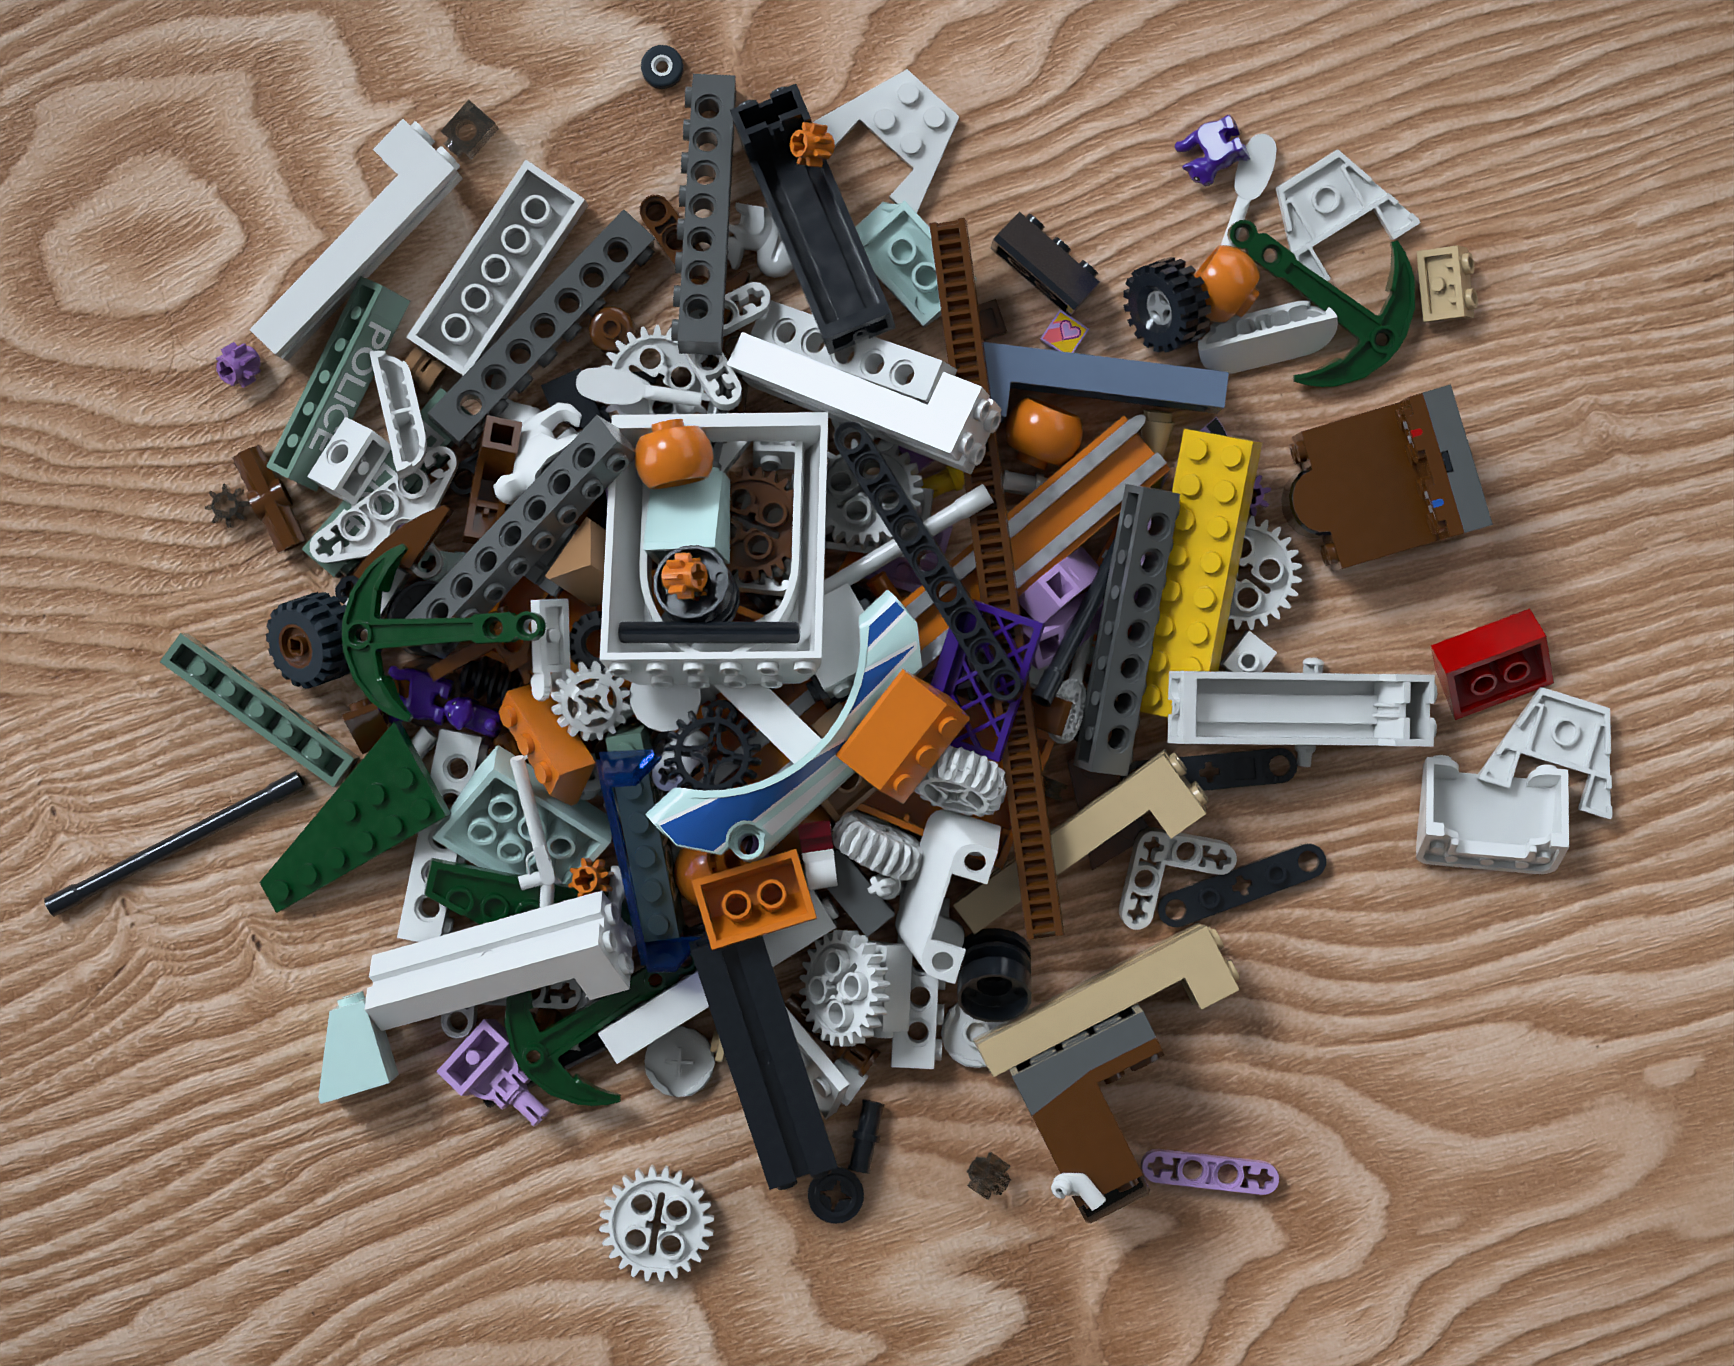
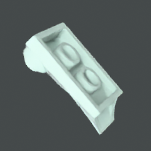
[855,200,976,328]

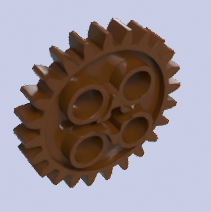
[726,467,794,583]

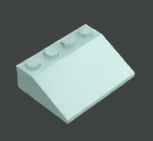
[432,745,614,884]

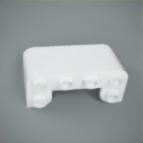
[895,809,1001,984]

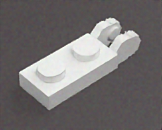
[531,599,570,701]

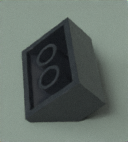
[991,212,1100,316]

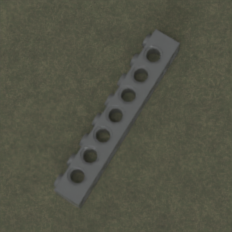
[671,74,736,355]
[428,209,655,448]
[405,415,636,659]
[1073,484,1180,776]

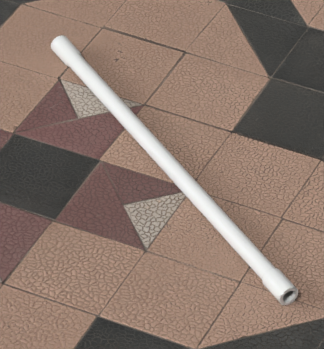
[589,484,994,741]

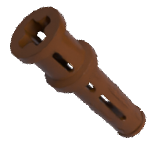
[785,993,881,1077]

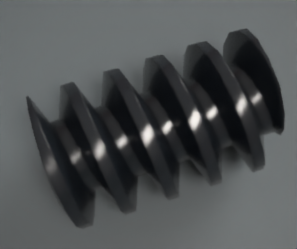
[458,655,530,707]

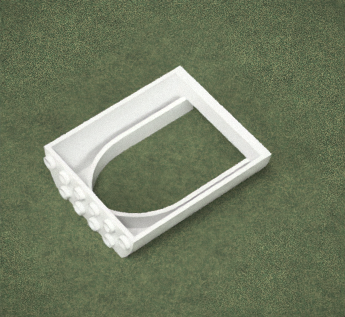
[600,412,828,689]

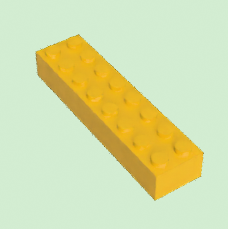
[1140,429,1262,717]

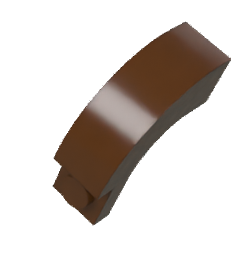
[462,415,523,544]

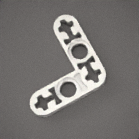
[677,282,771,410]
[1119,827,1237,930]

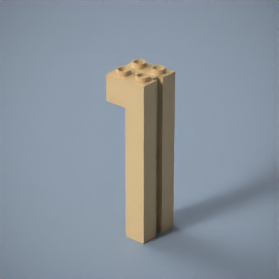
[953,749,1208,934]
[973,922,1240,1077]

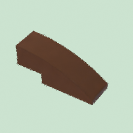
[353,505,454,578]

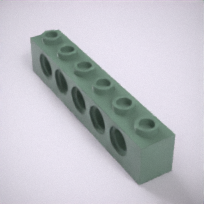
[160,633,360,787]

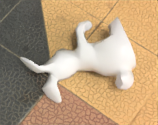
[471,374,582,505]

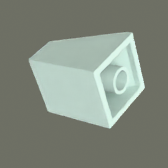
[643,467,730,565]
[318,991,399,1104]

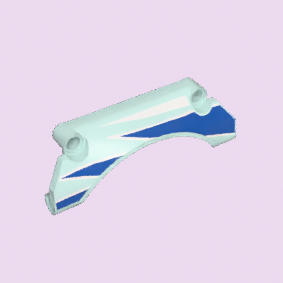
[645,590,923,863]

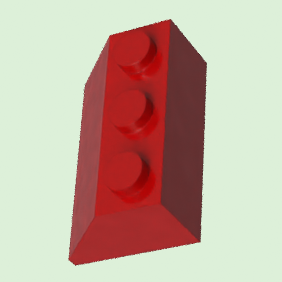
[1431,608,1554,720]

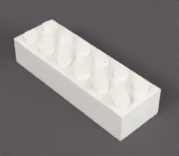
[406,160,588,376]

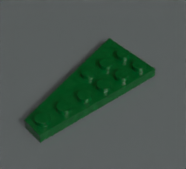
[259,720,451,913]
[424,858,639,932]

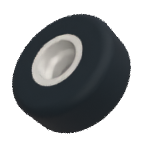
[641,45,684,89]

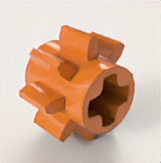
[790,122,835,168]
[661,553,708,599]
[568,858,614,897]

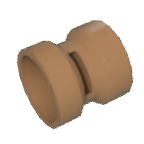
[405,346,448,395]

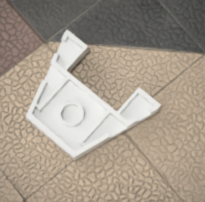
[813,69,959,213]
[1276,150,1421,296]
[1477,687,1613,819]

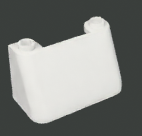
[1416,755,1569,874]

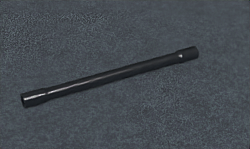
[1031,471,1170,707]
[44,770,306,917]

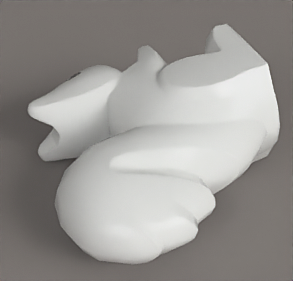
[727,203,793,278]

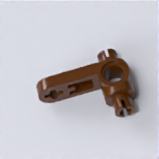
[427,604,534,685]

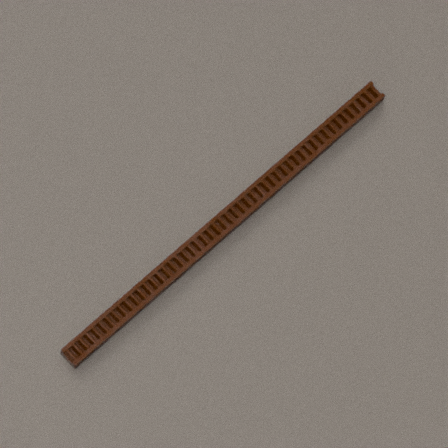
[929,218,1065,940]

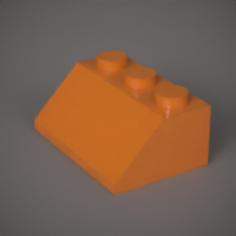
[836,669,970,804]
[499,684,596,806]
[692,849,817,951]

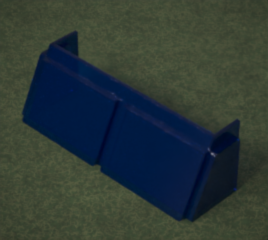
[596,749,701,973]

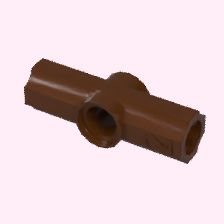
[232,445,307,554]

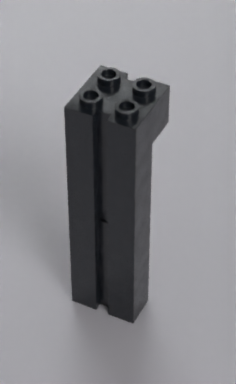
[730,84,896,355]
[689,936,838,1190]

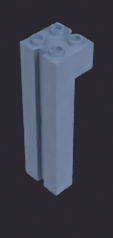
[984,342,1229,423]

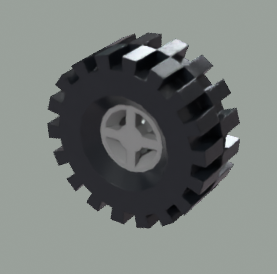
[1123,257,1211,353]

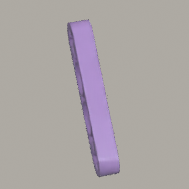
[1141,1149,1279,1195]

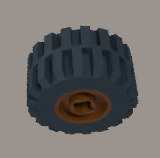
[266,592,350,689]

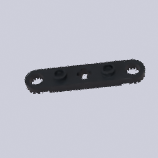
[1120,748,1298,791]
[1157,843,1326,927]

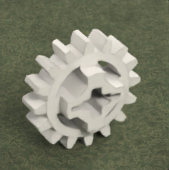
[551,661,631,741]

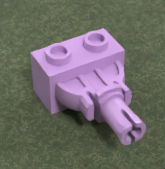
[436,1019,550,1127]

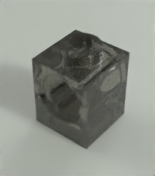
[441,100,499,160]

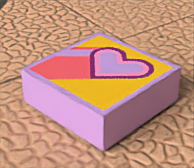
[1040,310,1089,353]

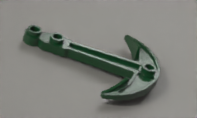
[1227,220,1415,387]
[342,544,546,722]
[504,944,696,1106]

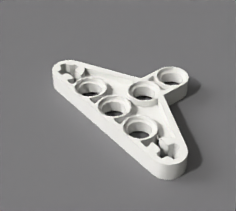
[310,446,459,578]

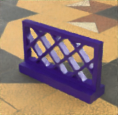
[931,599,1045,762]

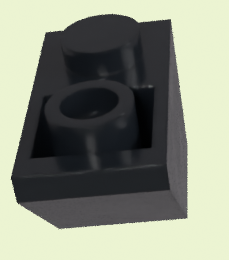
[541,368,612,430]

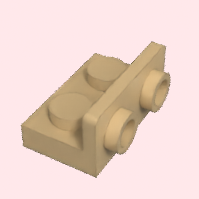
[1416,245,1478,322]

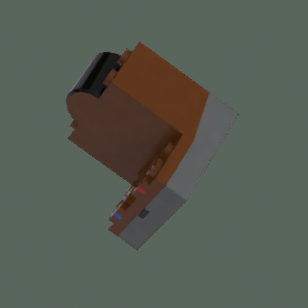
[1281,384,1493,571]
[1009,1003,1164,1224]

